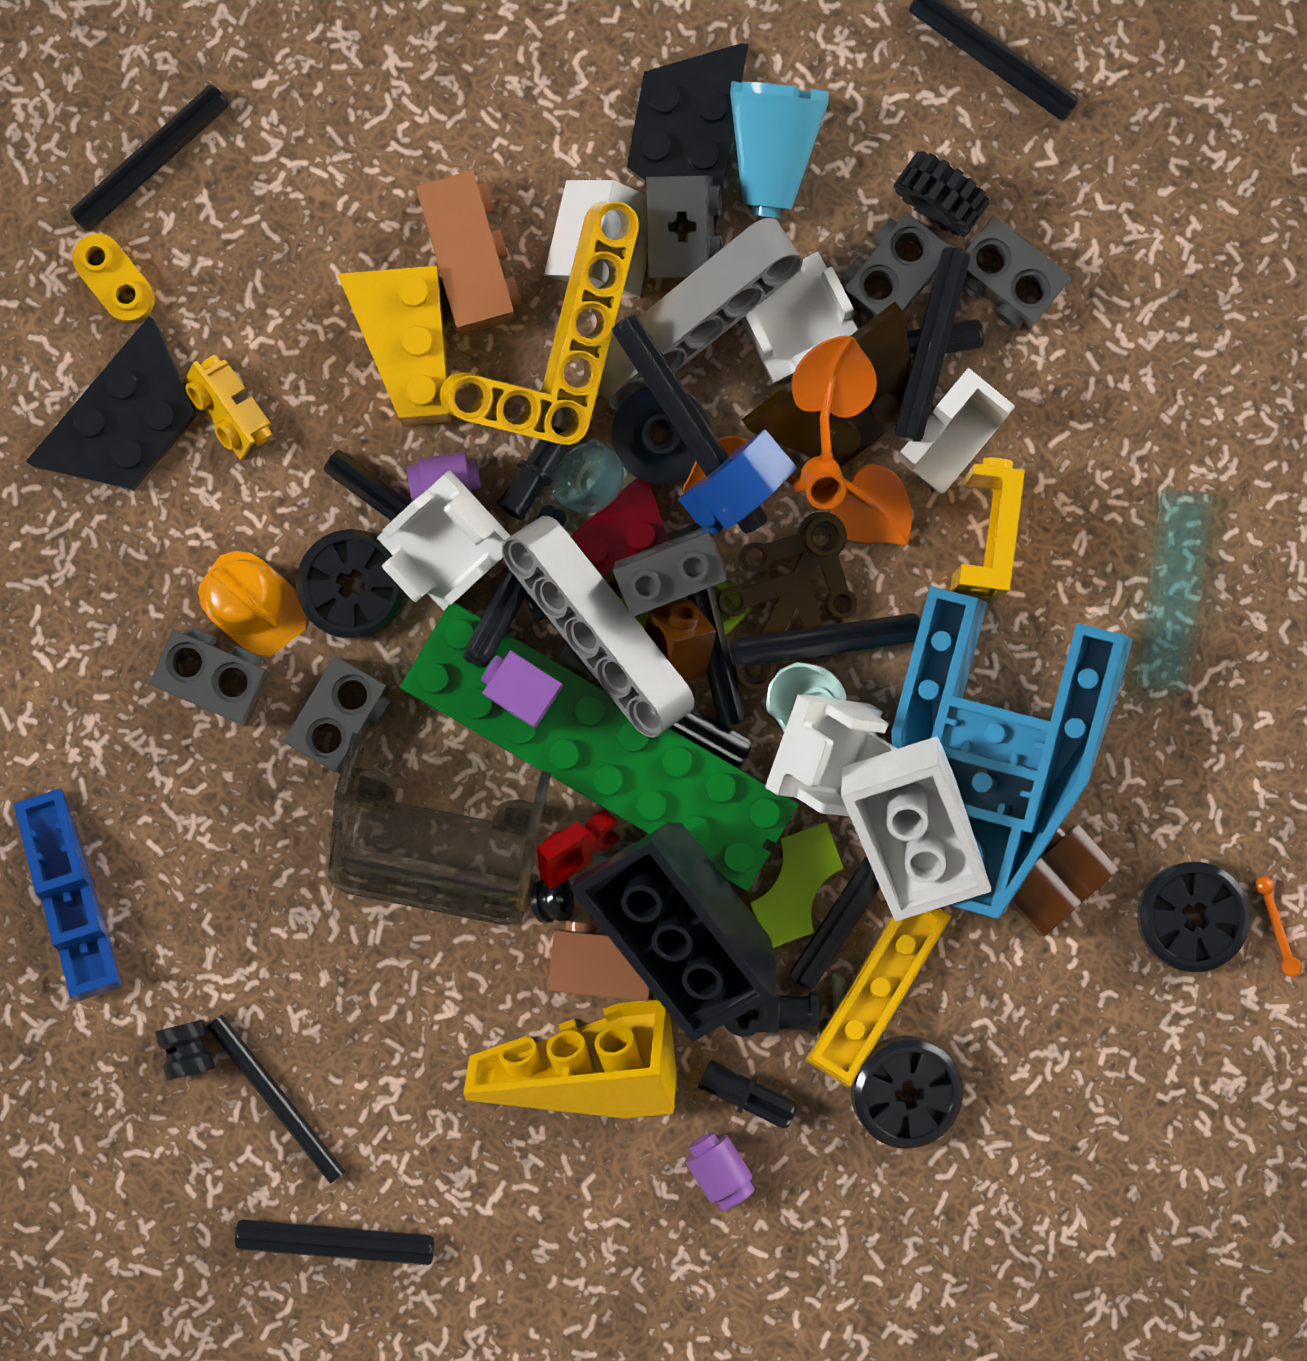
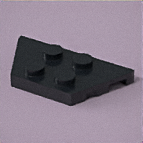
[627,43,749,232]
[26,316,197,491]

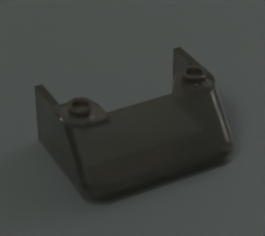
[328,733,551,925]

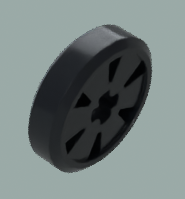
[296,529,406,640]
[1137,862,1250,972]
[850,1035,963,1149]

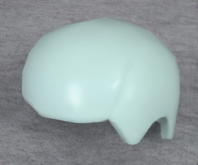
[766,662,846,732]

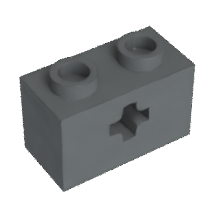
[646,175,723,278]

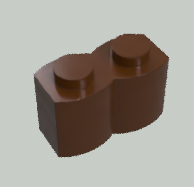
[1010,824,1119,937]

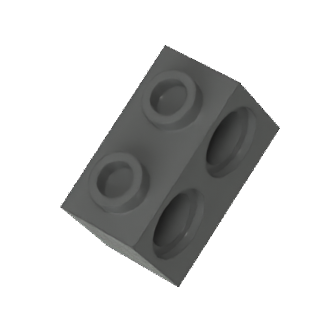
[841,211,950,320]
[963,216,1072,331]
[613,525,727,617]
[149,626,271,727]
[283,655,392,774]

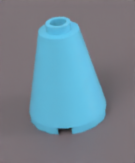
[730,81,829,218]

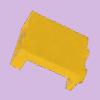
[950,457,1025,600]

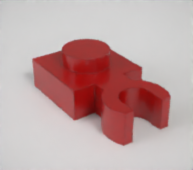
[536,809,619,889]

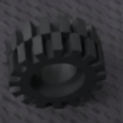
[893,151,990,237]

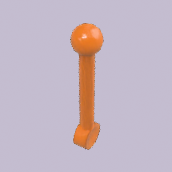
[1254,876,1302,977]

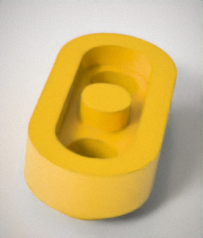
[72,233,155,323]

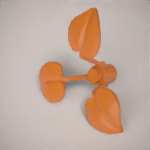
[683,336,912,545]

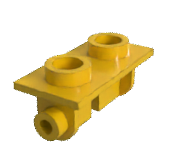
[184,355,273,460]

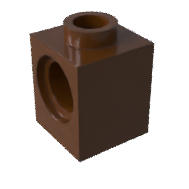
[644,600,717,681]

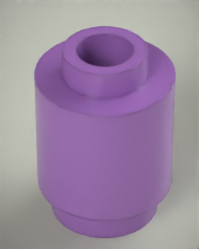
[407,451,481,502]
[685,1132,755,1211]

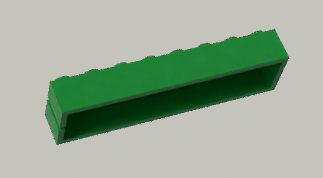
[400,602,799,892]

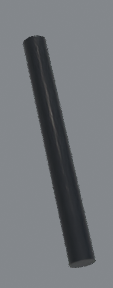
[206,1015,346,1184]

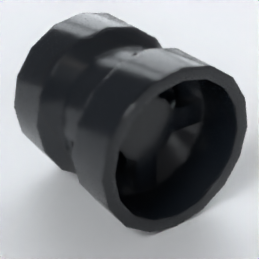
[155,1019,216,1081]

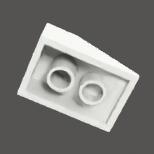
[841,736,991,922]

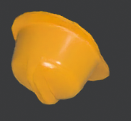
[198,551,307,657]

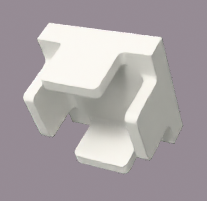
[741,252,858,385]
[377,470,510,611]
[765,694,897,816]

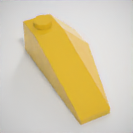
[463,999,677,1119]

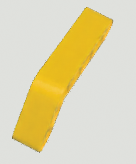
[440,201,639,445]

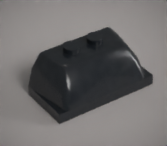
[570,822,776,1042]

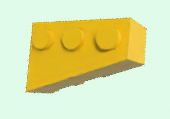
[337,266,452,426]

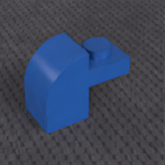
[678,430,798,535]

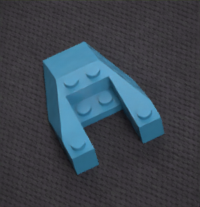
[891,586,1133,919]

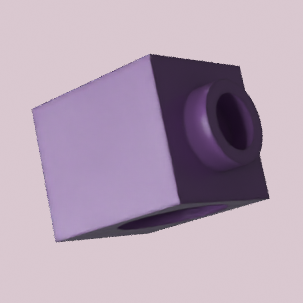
[480,650,563,729]

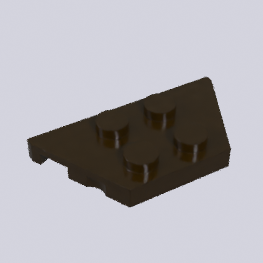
[741,302,911,468]

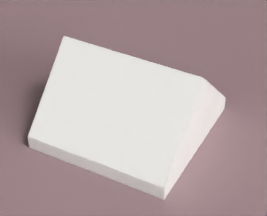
[544,180,648,298]

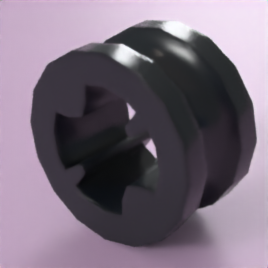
[531,879,575,923]

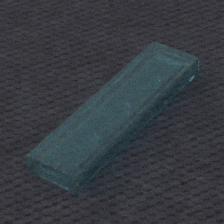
[1136,489,1213,692]

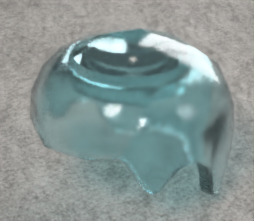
[552,438,625,514]

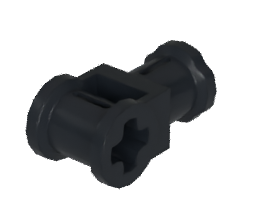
[724,991,819,1037]

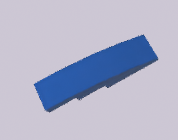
[13,788,123,1002]

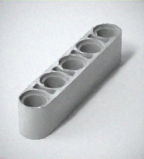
[599,218,803,410]
[502,516,694,738]

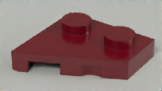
[570,478,668,583]

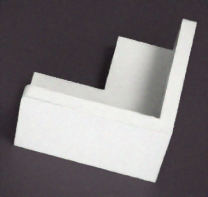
[896,368,1015,494]

